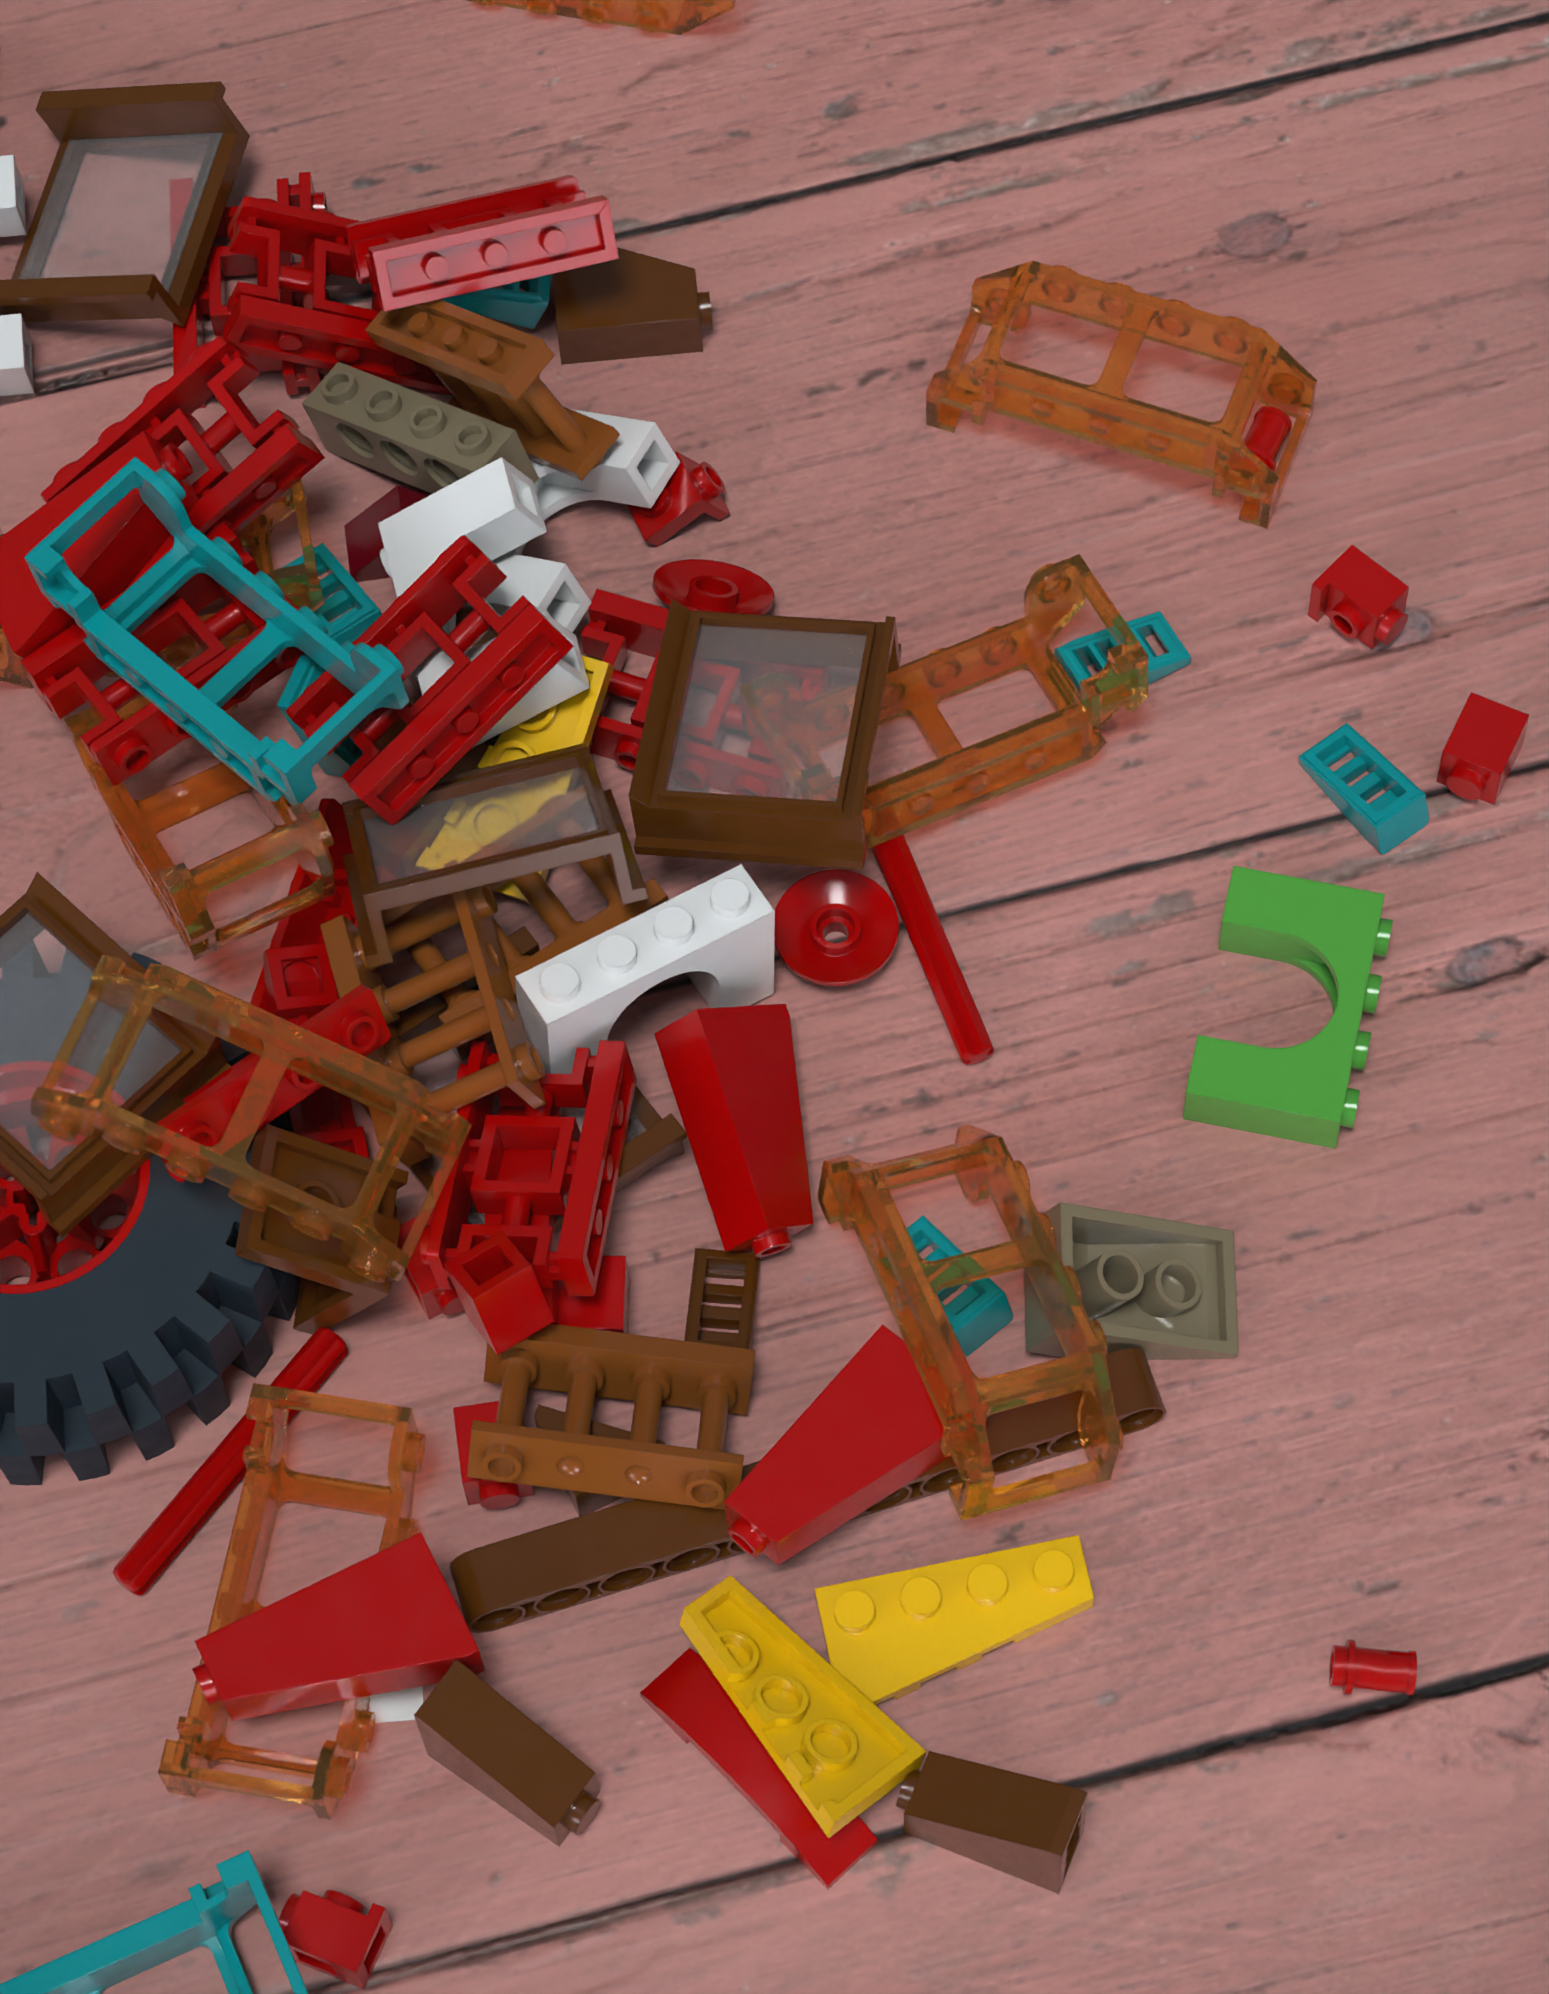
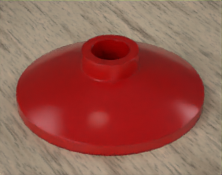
[652,559,774,615]
[774,869,899,986]

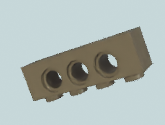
[302,362,539,494]

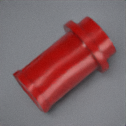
[1229,406,1292,486]
[1329,1639,1417,1696]

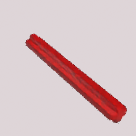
[862,789,994,1065]
[113,1327,348,1596]

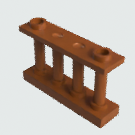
[365,299,620,481]
[381,787,668,1062]
[320,861,546,1167]
[467,1324,756,1510]

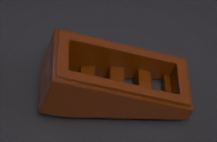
[684,1248,760,1349]

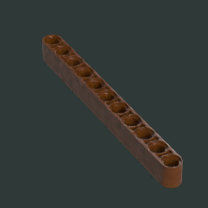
[449,1348,1167,1633]

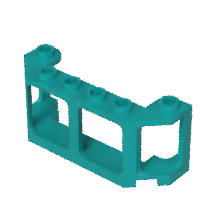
[24,457,409,806]
[0,1850,309,1994]

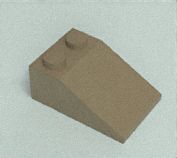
[1023,1202,1239,1360]

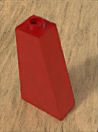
[0,431,199,659]
[654,1004,814,1257]
[724,1324,987,1566]
[192,1532,485,1721]

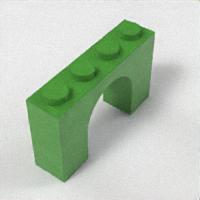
[1183,866,1393,1149]

